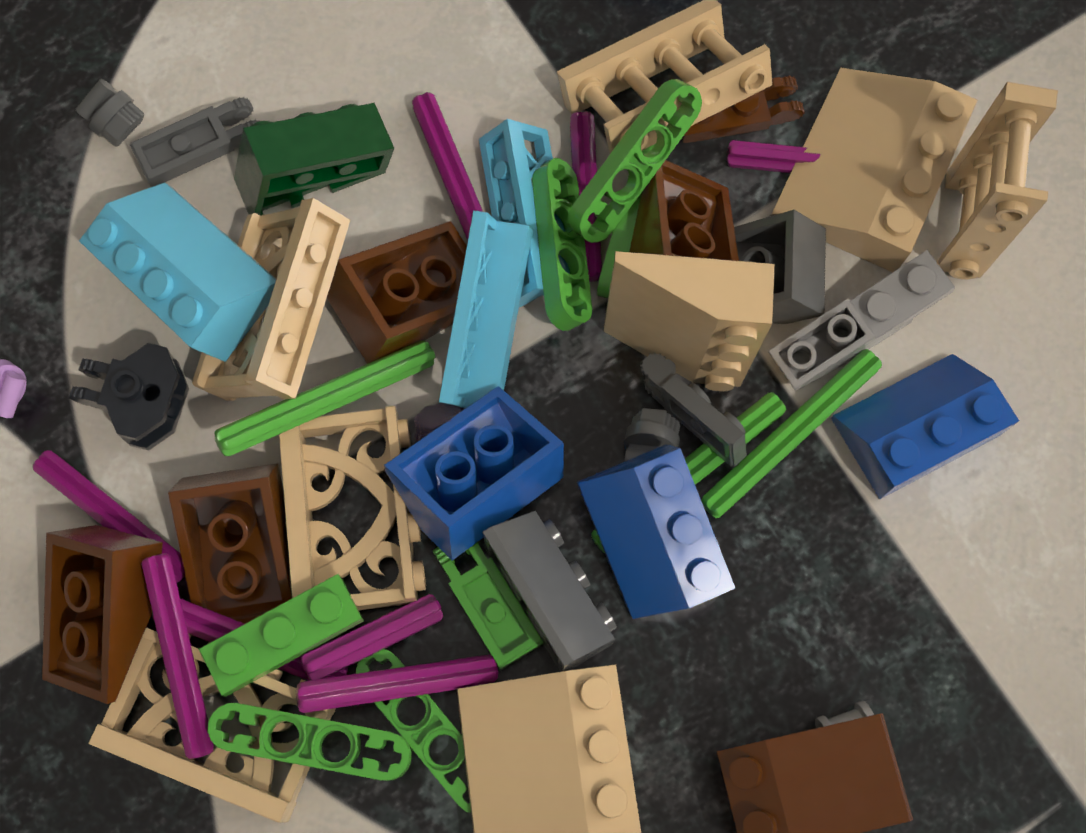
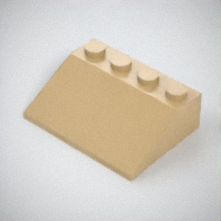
[771,68,978,272]
[604,251,775,391]
[457,665,641,833]

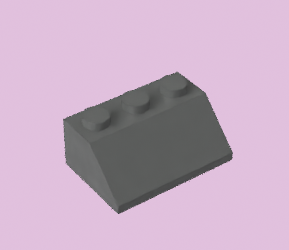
[483,511,617,672]

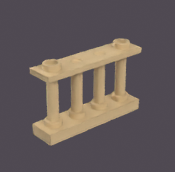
[557,0,772,154]
[936,82,1058,280]

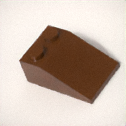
[629,160,739,261]
[327,221,467,364]
[168,463,292,624]
[42,525,163,704]
[717,713,913,833]

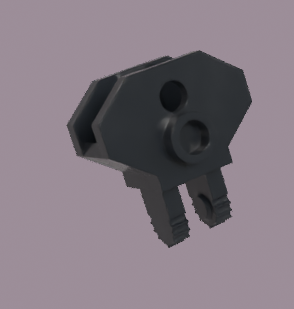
[68,343,189,451]

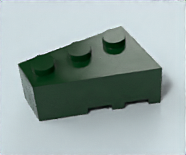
[234,103,395,216]

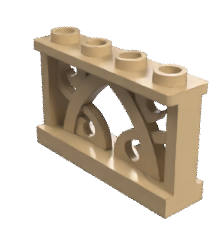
[192,198,350,401]
[279,406,426,611]
[89,628,336,823]

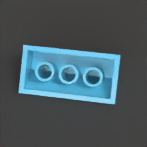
[79,183,277,362]

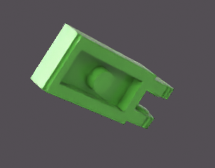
[432,543,543,671]

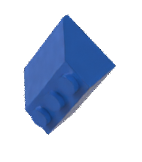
[831,354,1020,499]
[384,386,564,561]
[577,444,735,619]

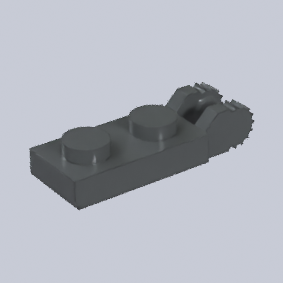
[130,97,259,187]
[640,352,747,467]

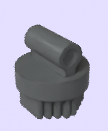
[76,79,144,147]
[624,408,680,461]

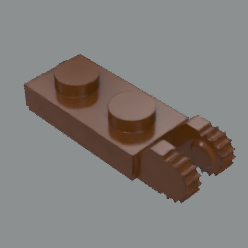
[682,76,805,143]

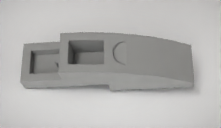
[768,250,955,391]

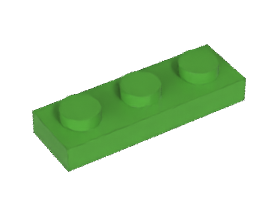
[199,574,364,697]

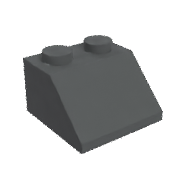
[734,210,826,324]

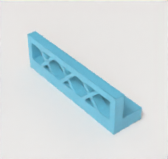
[479,119,570,307]
[439,211,533,409]

